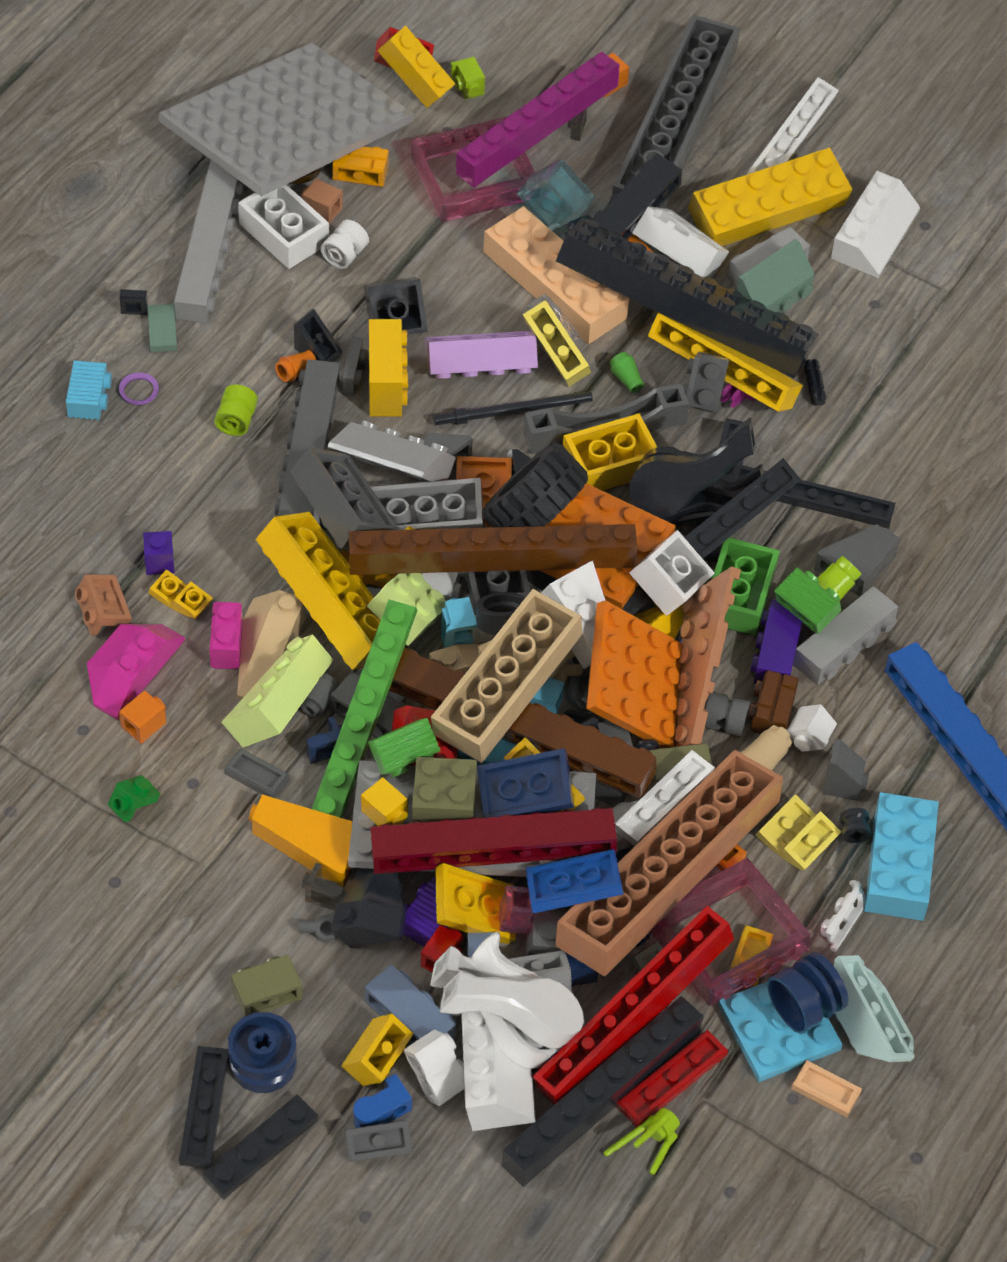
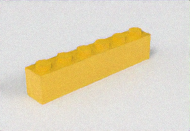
[648,312,803,412]

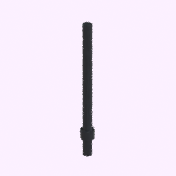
[433,391,593,426]

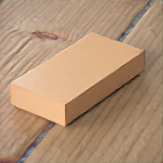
[792,1060,862,1118]

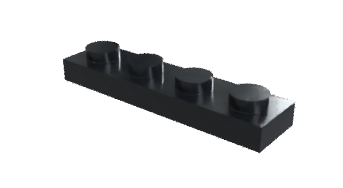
[179,1046,229,1168]
[202,1094,318,1200]

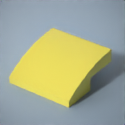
[755,794,841,871]

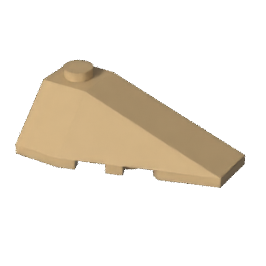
[237,590,306,699]

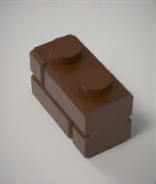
[747,670,799,734]

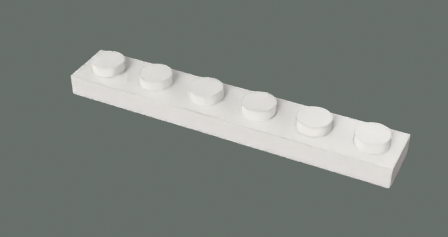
[747,77,839,174]

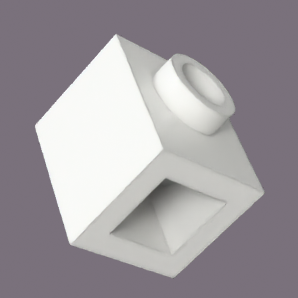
[787,704,837,752]

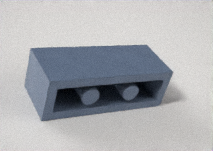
[365,964,456,1045]

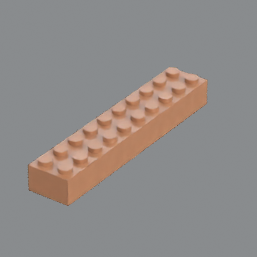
[555,750,783,976]

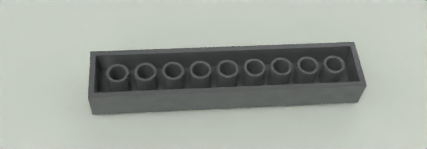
[612,15,740,209]

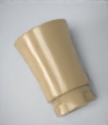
[740,725,793,771]

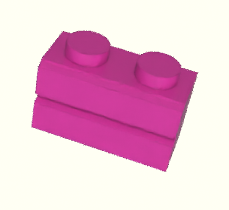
[209,602,243,669]

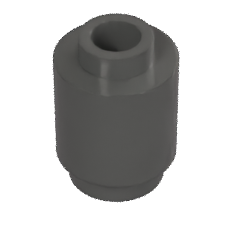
[301,674,339,717]

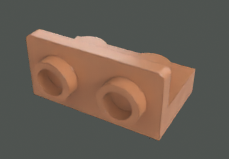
[75,574,132,635]

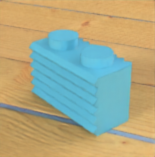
[66,360,112,420]

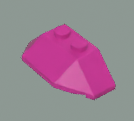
[87,624,185,720]

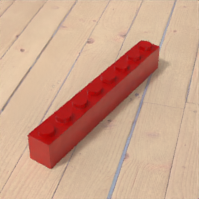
[533,905,734,1105]

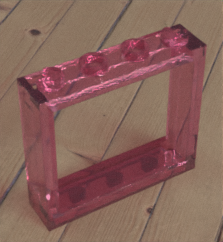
[411,116,540,223]
[651,858,811,1006]

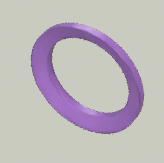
[119,372,159,405]

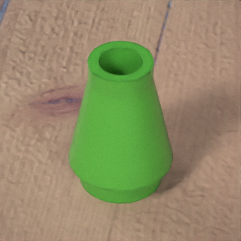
[609,352,644,393]

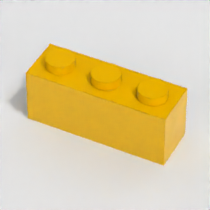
[377,26,455,108]

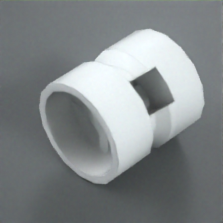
[321,220,369,269]

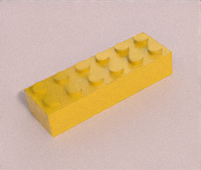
[688,147,852,246]
[255,512,381,670]

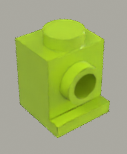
[450,57,485,99]

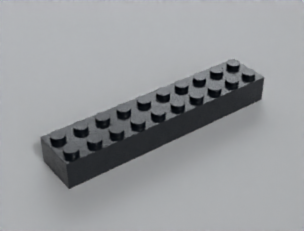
[556,218,819,379]

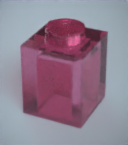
[499,885,537,934]

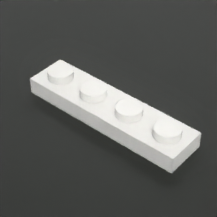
[615,750,715,846]

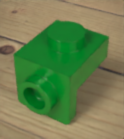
[108,775,161,822]

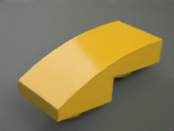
[148,569,213,619]

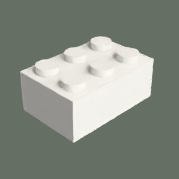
[238,185,329,269]

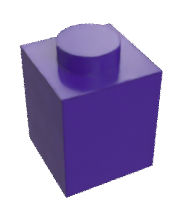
[143,531,175,575]

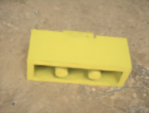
[523,300,591,387]

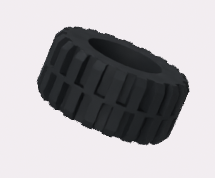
[482,443,588,528]

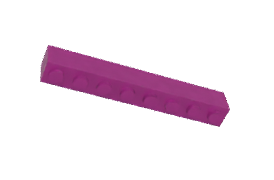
[456,51,620,188]

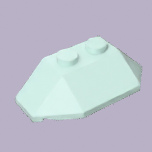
[834,955,915,1062]

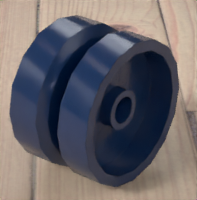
[228,1012,297,1093]

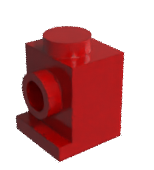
[421,925,464,973]

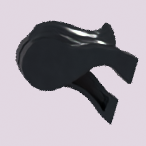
[630,418,764,535]

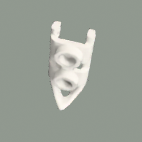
[820,880,865,952]

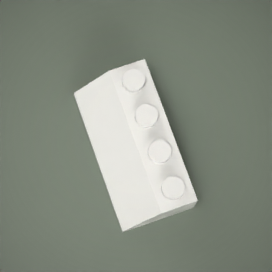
[831,171,920,278]
[462,1011,535,1131]

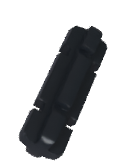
[804,359,827,406]

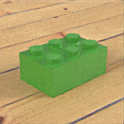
[712,538,780,636]

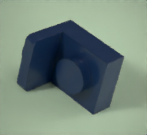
[306,716,342,764]

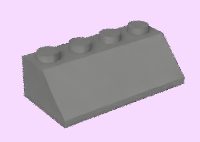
[328,420,456,482]

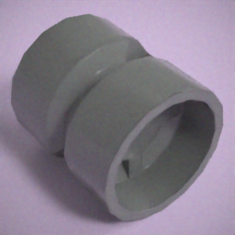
[705,691,751,737]

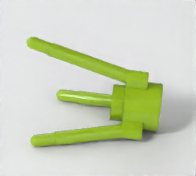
[603,1108,680,1175]

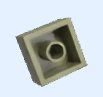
[412,757,477,823]

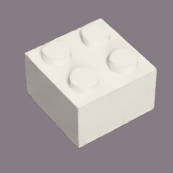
[629,530,714,616]

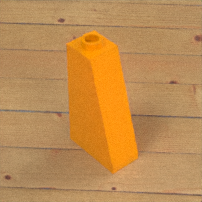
[249,794,353,888]

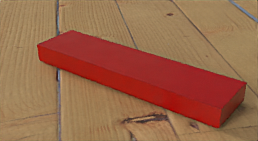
[616,1029,729,1128]

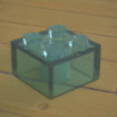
[517,159,595,231]

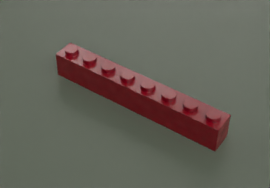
[371,808,617,874]

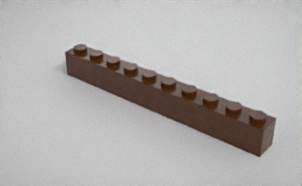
[349,524,638,575]
[389,648,657,799]

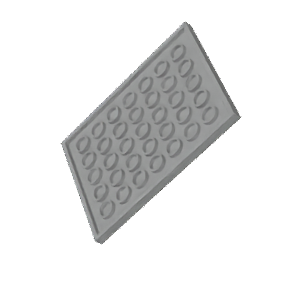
[159,42,414,197]

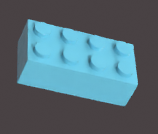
[864,792,939,921]

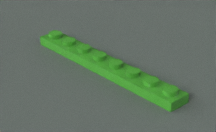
[312,599,418,818]

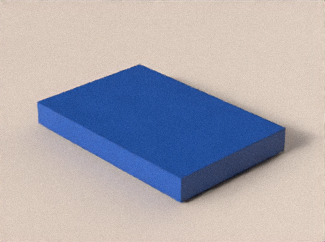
[526,849,623,913]

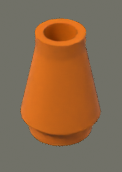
[275,350,316,382]

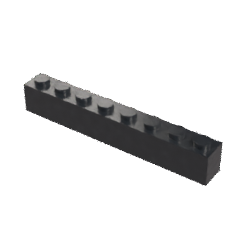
[501,996,703,1187]

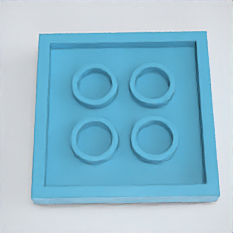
[718,982,842,1082]

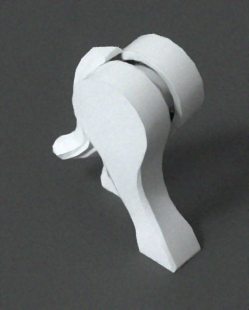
[430,932,584,1069]

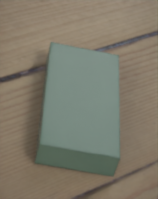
[148,304,177,352]

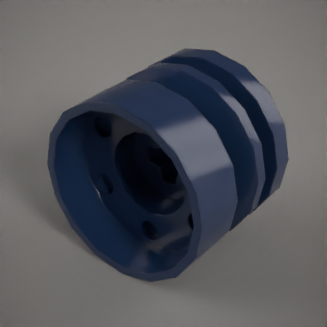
[767,952,849,1034]

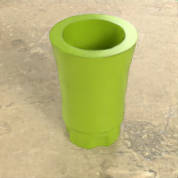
[817,556,861,601]

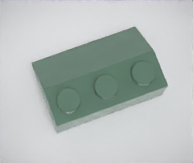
[737,239,815,312]

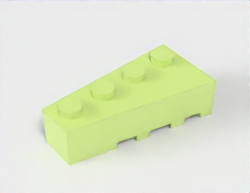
[221,634,333,747]

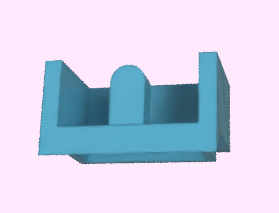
[441,597,477,648]

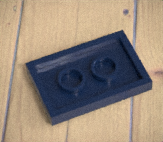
[477,748,574,818]

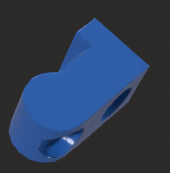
[353,1074,412,1128]

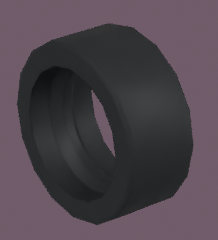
[475,592,526,635]

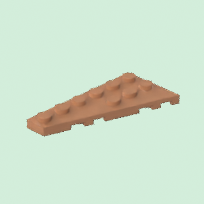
[674,566,741,747]

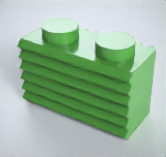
[775,568,841,634]
[368,718,440,778]

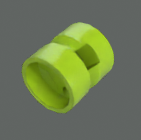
[214,384,258,436]

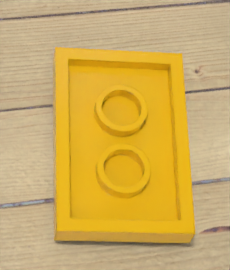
[436,863,516,944]

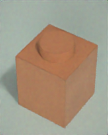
[301,178,343,224]

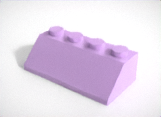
[425,331,538,379]

